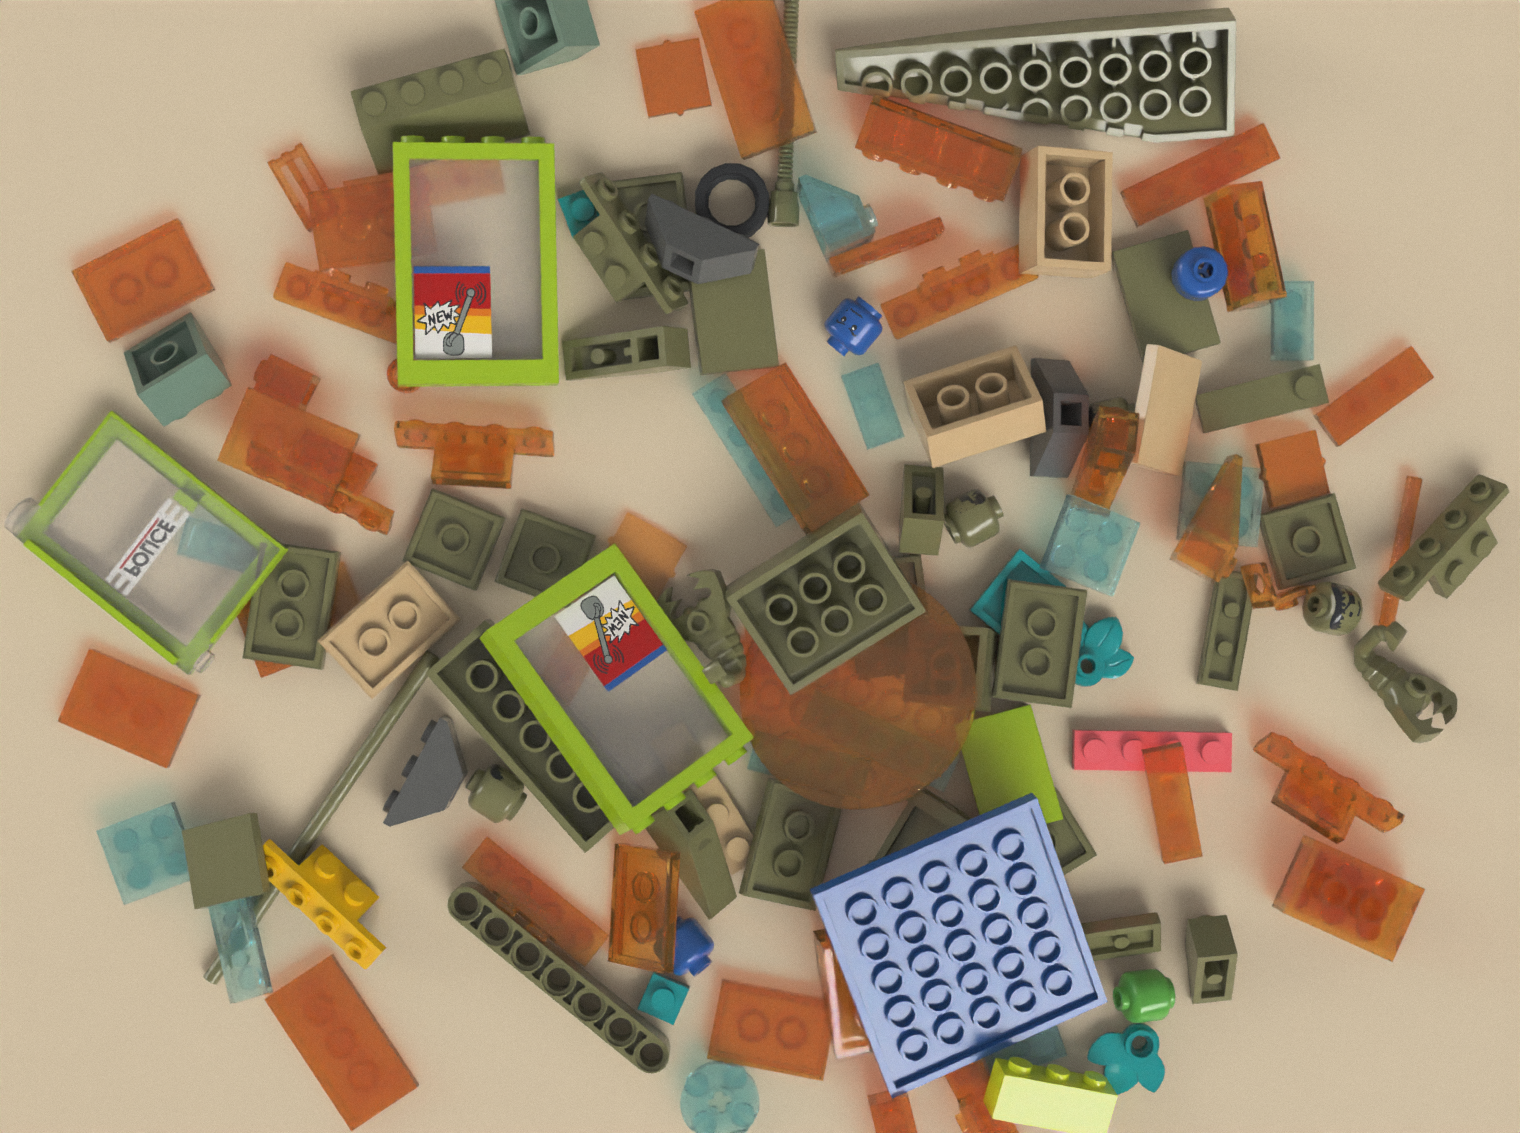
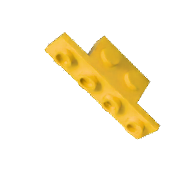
[263,839,387,969]

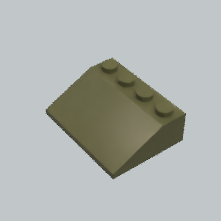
[726,503,926,695]

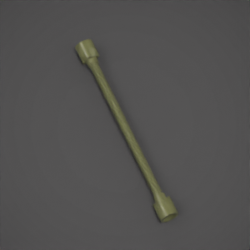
[767,0,800,227]

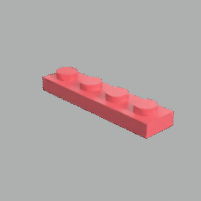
[1072,729,1232,772]

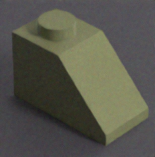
[899,464,944,556]
[1185,915,1238,1004]

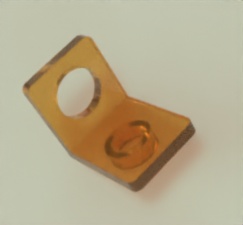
[1240,562,1317,611]

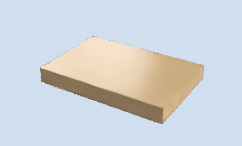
[1126,344,1202,476]
[317,560,461,699]

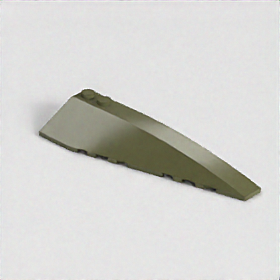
[835,7,1236,143]

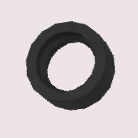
[695,163,769,238]

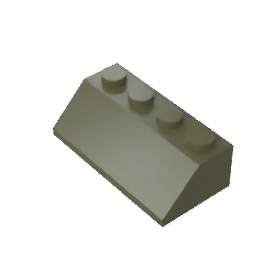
[350,49,530,177]

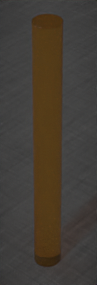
[1378,476,1423,627]

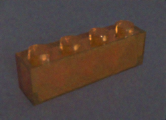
[855,94,1023,202]

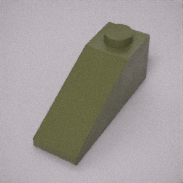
[562,326,691,381]
[1195,364,1329,434]

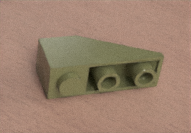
[645,789,737,920]

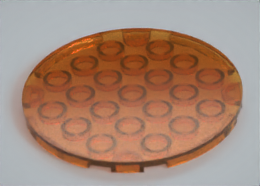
[740,582,977,810]

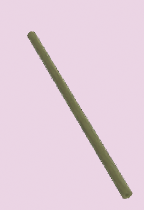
[203,650,440,985]

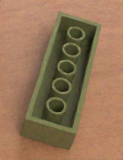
[426,619,647,853]

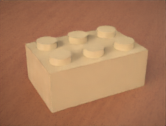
[1019,146,1113,279]
[903,345,1046,468]

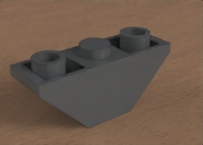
[645,194,759,284]
[1030,358,1089,478]
[382,715,468,827]

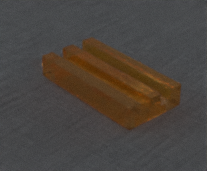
[267,143,343,232]

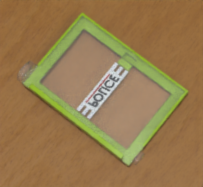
[4,410,289,675]

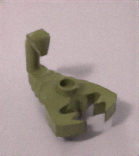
[657,569,747,688]
[1354,621,1458,743]

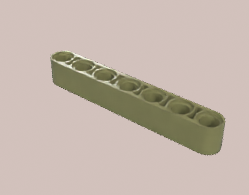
[447,882,670,1074]

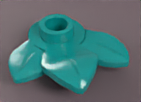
[1075,617,1134,687]
[1087,1023,1165,1095]

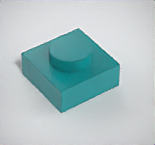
[558,190,600,238]
[637,971,690,1025]

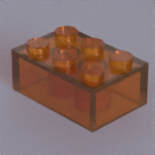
[1272,835,1425,962]

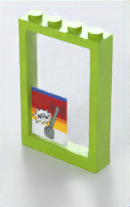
[393,135,559,387]
[479,543,754,835]

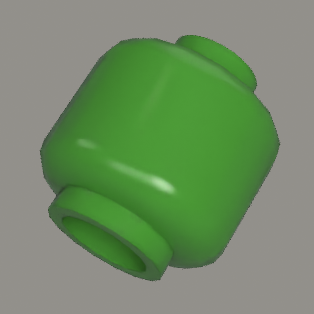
[1113,969,1176,1023]

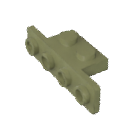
[573,172,688,314]
[1378,474,1509,602]

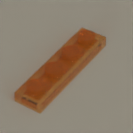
[1120,123,1280,228]

